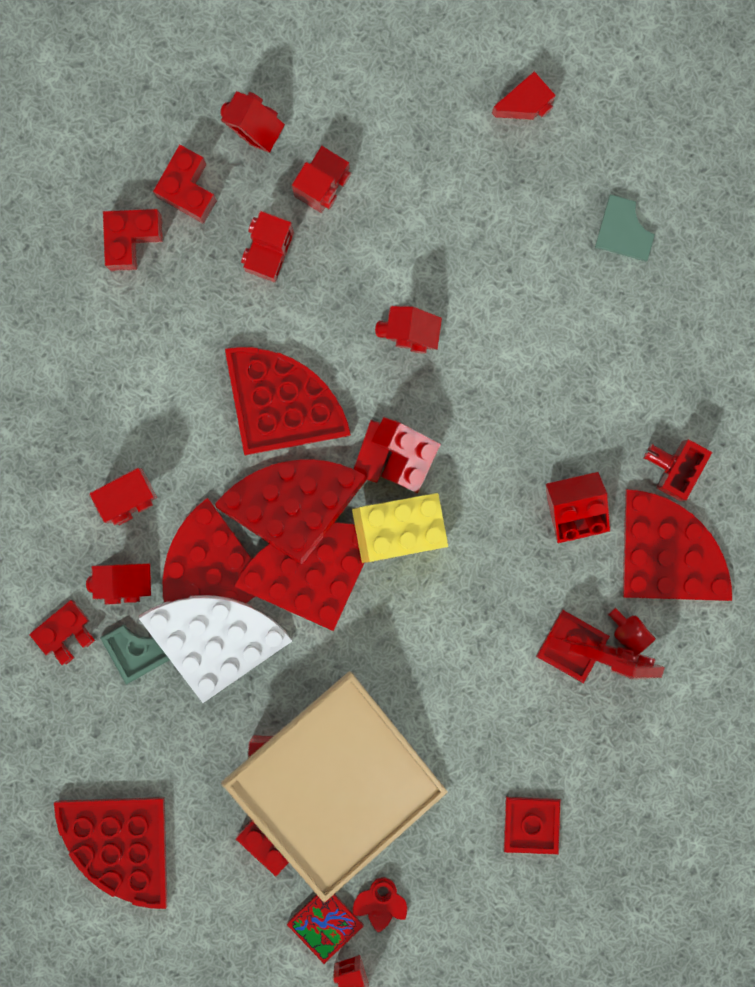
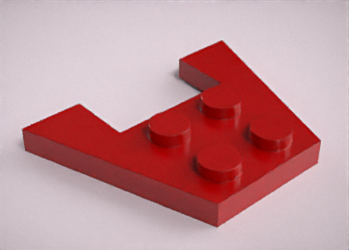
[548,637,665,679]

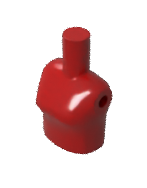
[608,607,656,656]

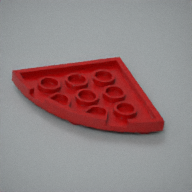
[225,347,351,456]
[215,459,367,565]
[623,489,732,601]
[162,498,256,603]
[234,523,364,631]
[54,797,168,909]

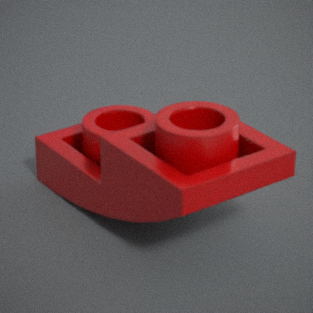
[353,420,389,483]

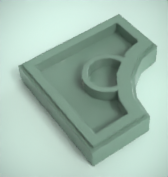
[595,194,655,262]
[100,624,170,685]

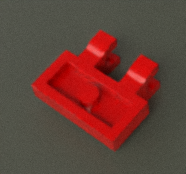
[29,600,96,665]

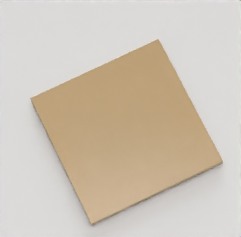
[220,671,448,903]

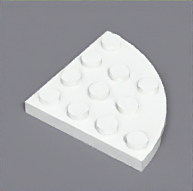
[139,595,292,703]

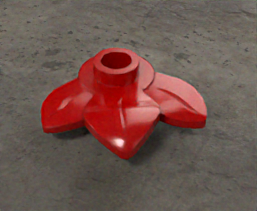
[353,877,407,932]

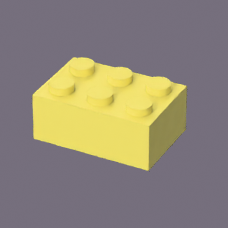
[352,493,448,563]

